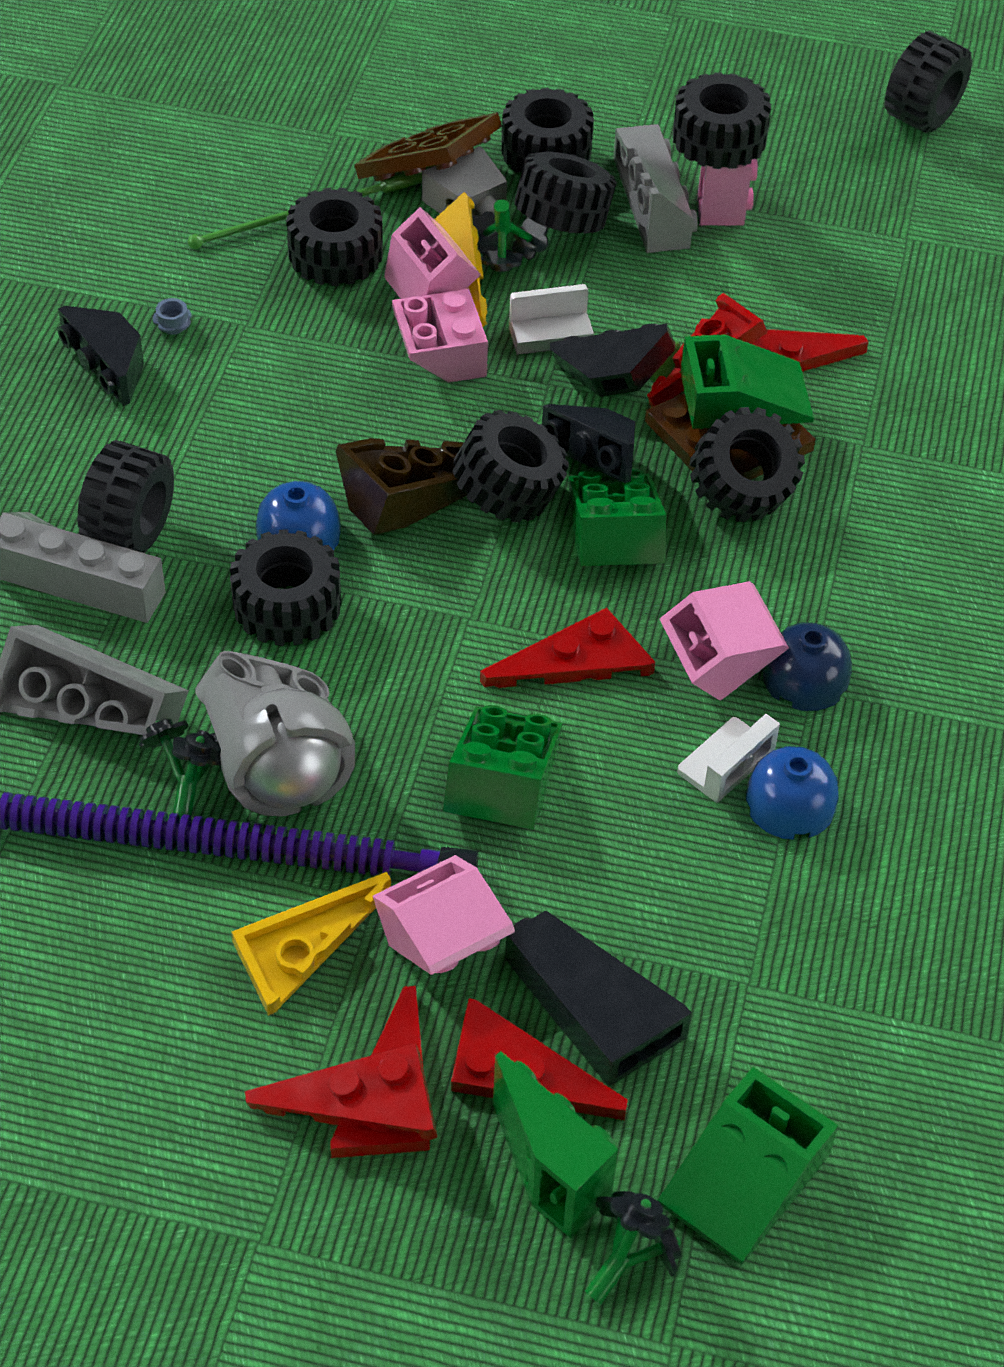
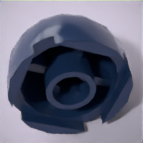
[762,622,852,711]

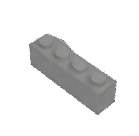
[613,124,698,253]
[0,512,166,623]
[0,625,189,735]

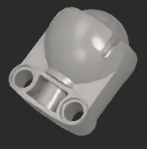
[195,651,355,816]

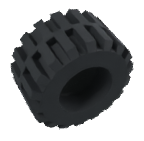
[885,31,972,133]
[672,72,772,169]
[501,88,594,173]
[514,152,617,234]
[286,188,383,286]
[690,407,805,522]
[453,410,569,522]
[77,440,174,553]
[230,530,341,646]

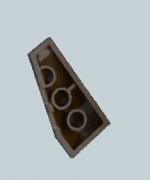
[336,438,467,535]

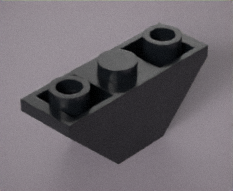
[57,306,144,406]
[550,323,676,397]
[542,404,635,483]

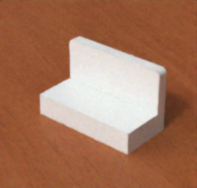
[509,284,594,355]
[677,714,780,803]

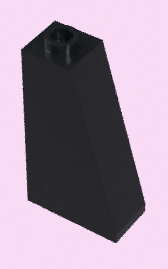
[505,911,692,1087]

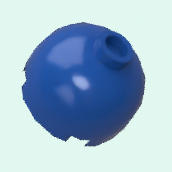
[256,481,341,550]
[746,746,839,839]

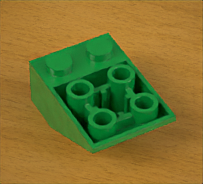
[680,334,814,429]
[568,469,667,566]
[443,705,563,830]
[493,1051,618,1239]
[657,1066,839,1265]

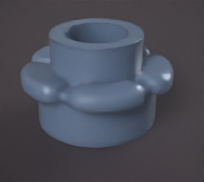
[153,298,192,334]

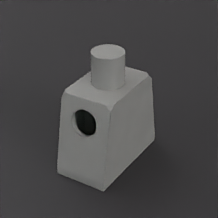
[422,146,507,217]

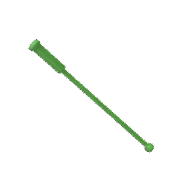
[188,165,435,249]

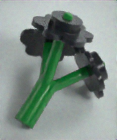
[472,199,549,272]
[139,719,221,820]
[584,1191,682,1304]

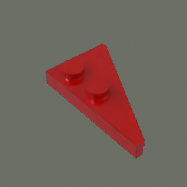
[647,293,767,407]
[752,329,869,372]
[480,607,656,688]
[330,986,430,1158]
[451,998,628,1120]
[244,1043,438,1140]

